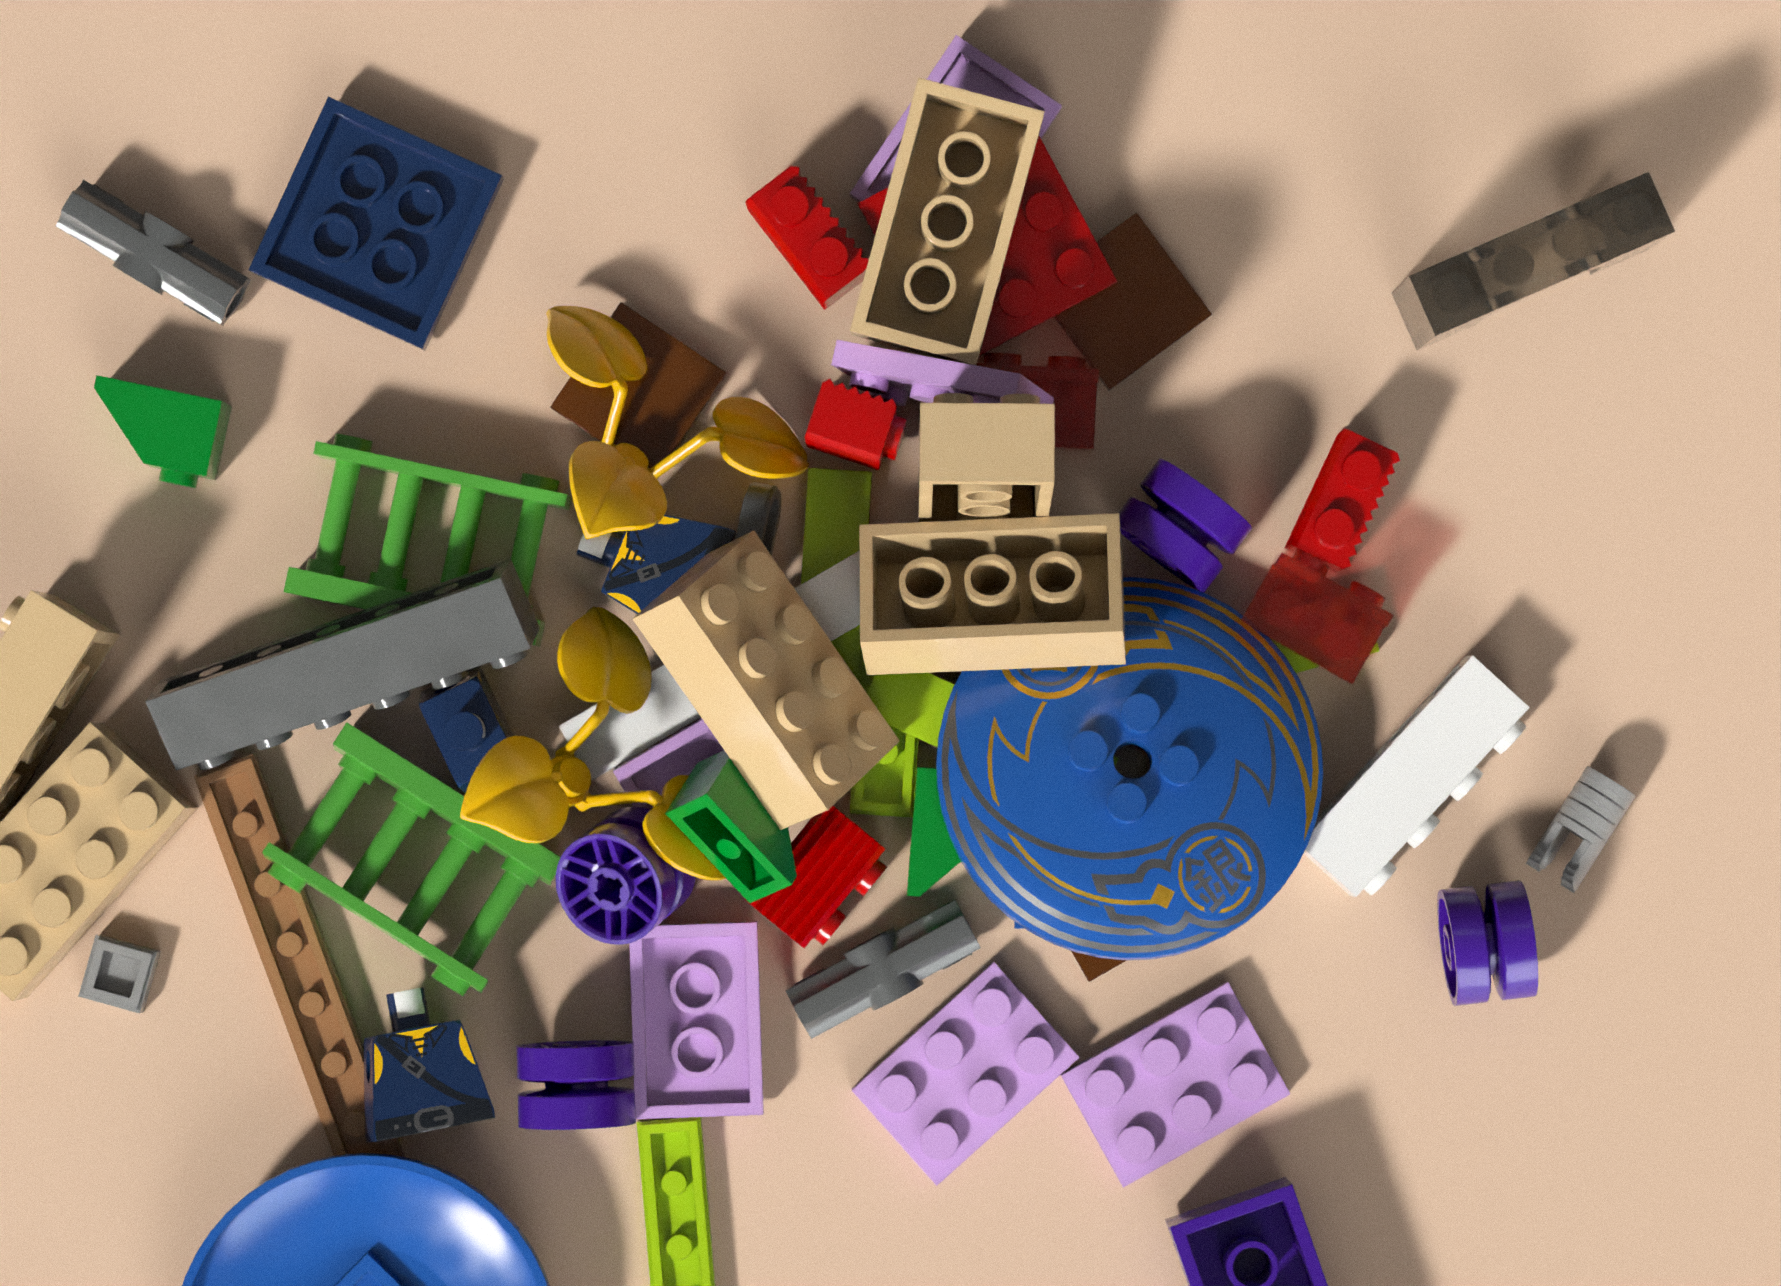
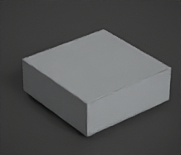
[78,934,161,1014]

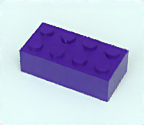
[1165,1177,1328,1286]

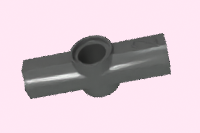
[56,180,251,326]
[786,899,981,1039]

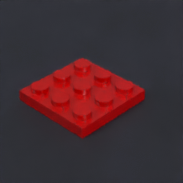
[857,136,1118,357]

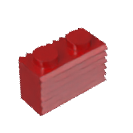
[745,166,869,310]
[805,378,907,471]
[1284,428,1401,573]
[745,805,888,949]

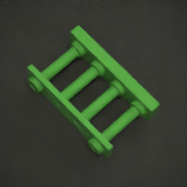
[283,433,572,647]
[262,722,561,996]

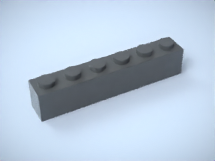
[145,559,540,770]

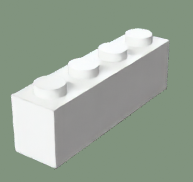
[1304,655,1530,897]

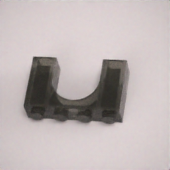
[1391,172,1675,351]

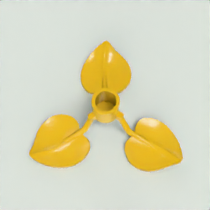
[546,306,810,539]
[460,606,725,880]

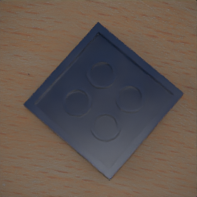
[249,96,504,351]

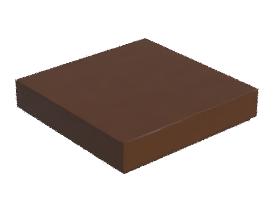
[1054,212,1212,391]
[550,302,727,468]

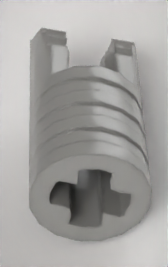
[1526,766,1636,893]

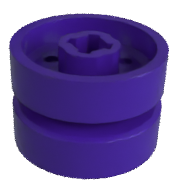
[1118,458,1252,593]
[556,807,696,945]
[1437,880,1538,1006]
[516,1040,636,1130]

